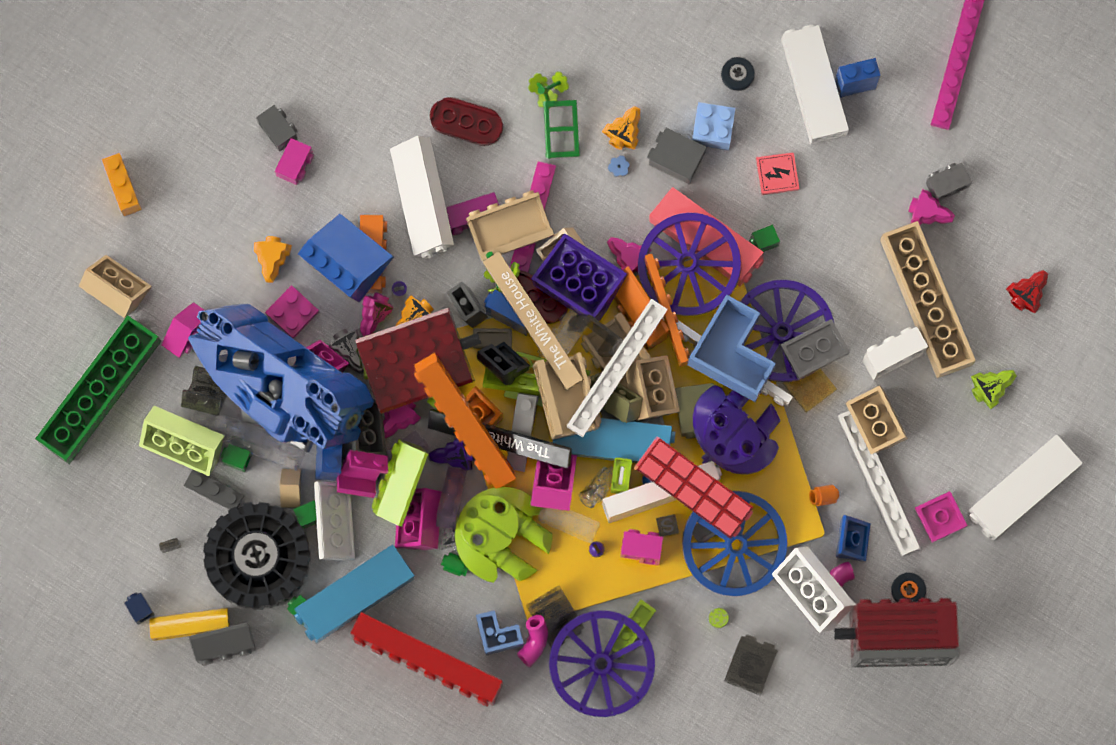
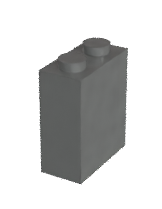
[647,128,707,184]

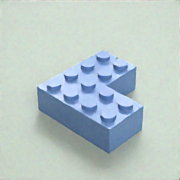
[688,295,776,402]

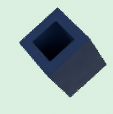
[124,592,155,625]

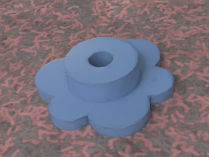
[608,156,630,177]

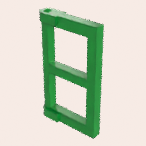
[543,100,580,159]

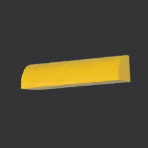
[149,608,230,641]

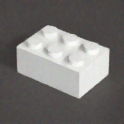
[863,327,928,381]

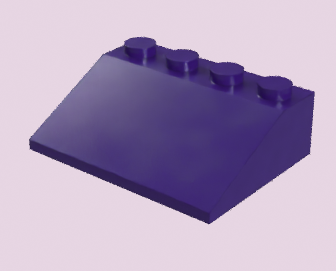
[531,233,627,325]

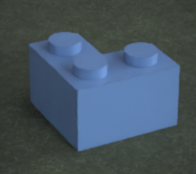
[476,610,524,656]

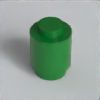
[441,552,468,577]

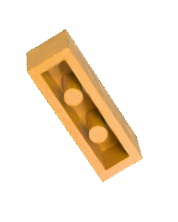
[102,153,142,216]

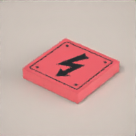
[756,152,799,195]

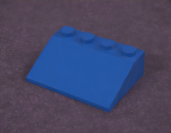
[298,214,394,302]

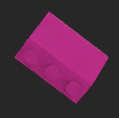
[395,488,442,550]

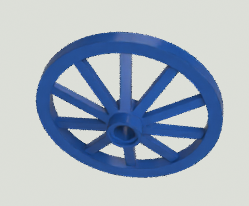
[682,491,787,596]

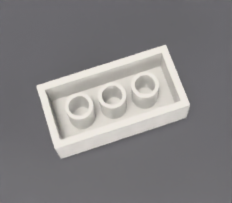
[772,546,856,633]

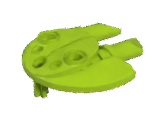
[455,487,552,583]

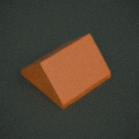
[466,386,503,426]

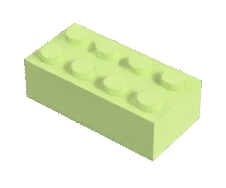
[139,406,224,476]

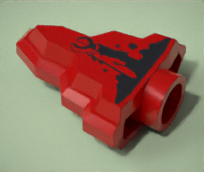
[1006,270,1049,314]

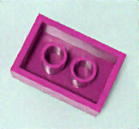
[531,454,577,511]

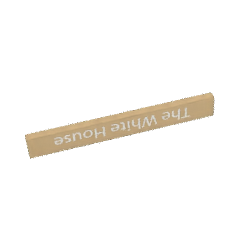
[483,252,583,391]

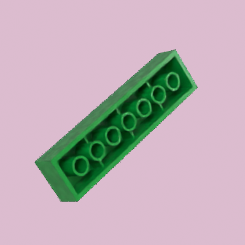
[35,315,162,465]

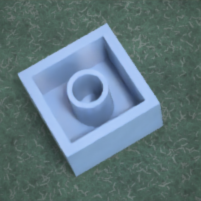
[692,102,735,150]

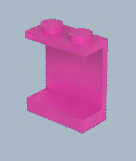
[336,450,388,498]

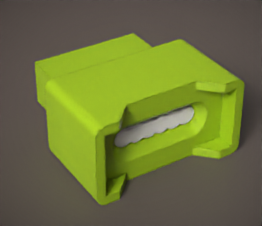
[611,457,632,494]

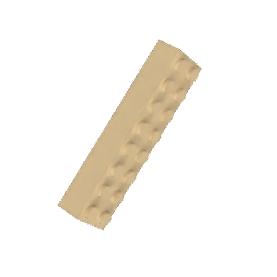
[880,221,976,379]

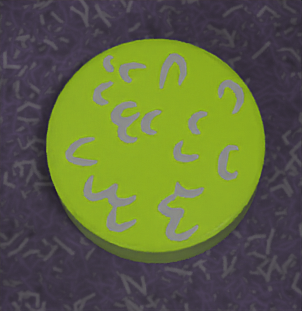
[709,608,728,628]

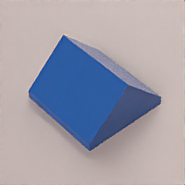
[836,515,871,561]

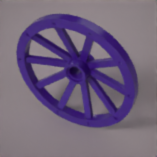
[638,213,741,316]
[740,280,834,382]
[549,610,655,717]

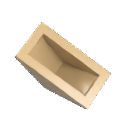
[280,469,301,508]

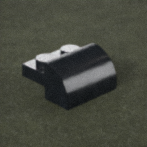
[477,342,530,385]

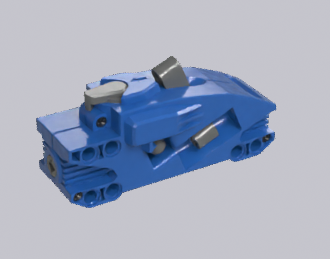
[188,303,374,453]

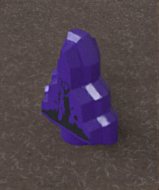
[429,438,475,470]

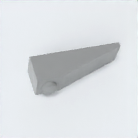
[507,393,539,472]

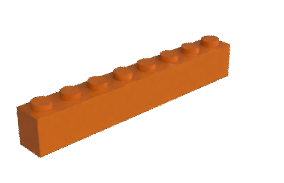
[414,353,516,488]

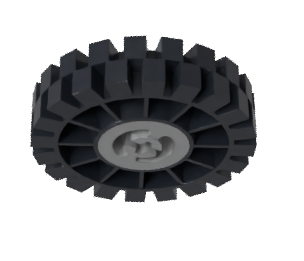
[203,502,311,610]

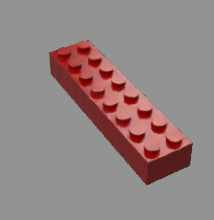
[350,612,503,707]

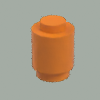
[809,484,839,506]

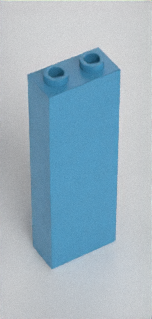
[553,418,676,463]
[294,544,415,644]

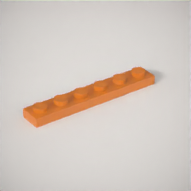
[644,254,690,367]

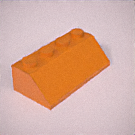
[614,266,669,351]

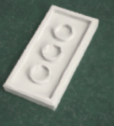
[314,481,355,561]

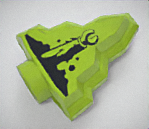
[971,370,1017,409]

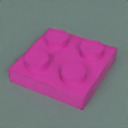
[265,285,319,339]
[915,491,968,543]

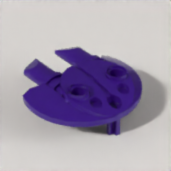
[693,385,780,474]

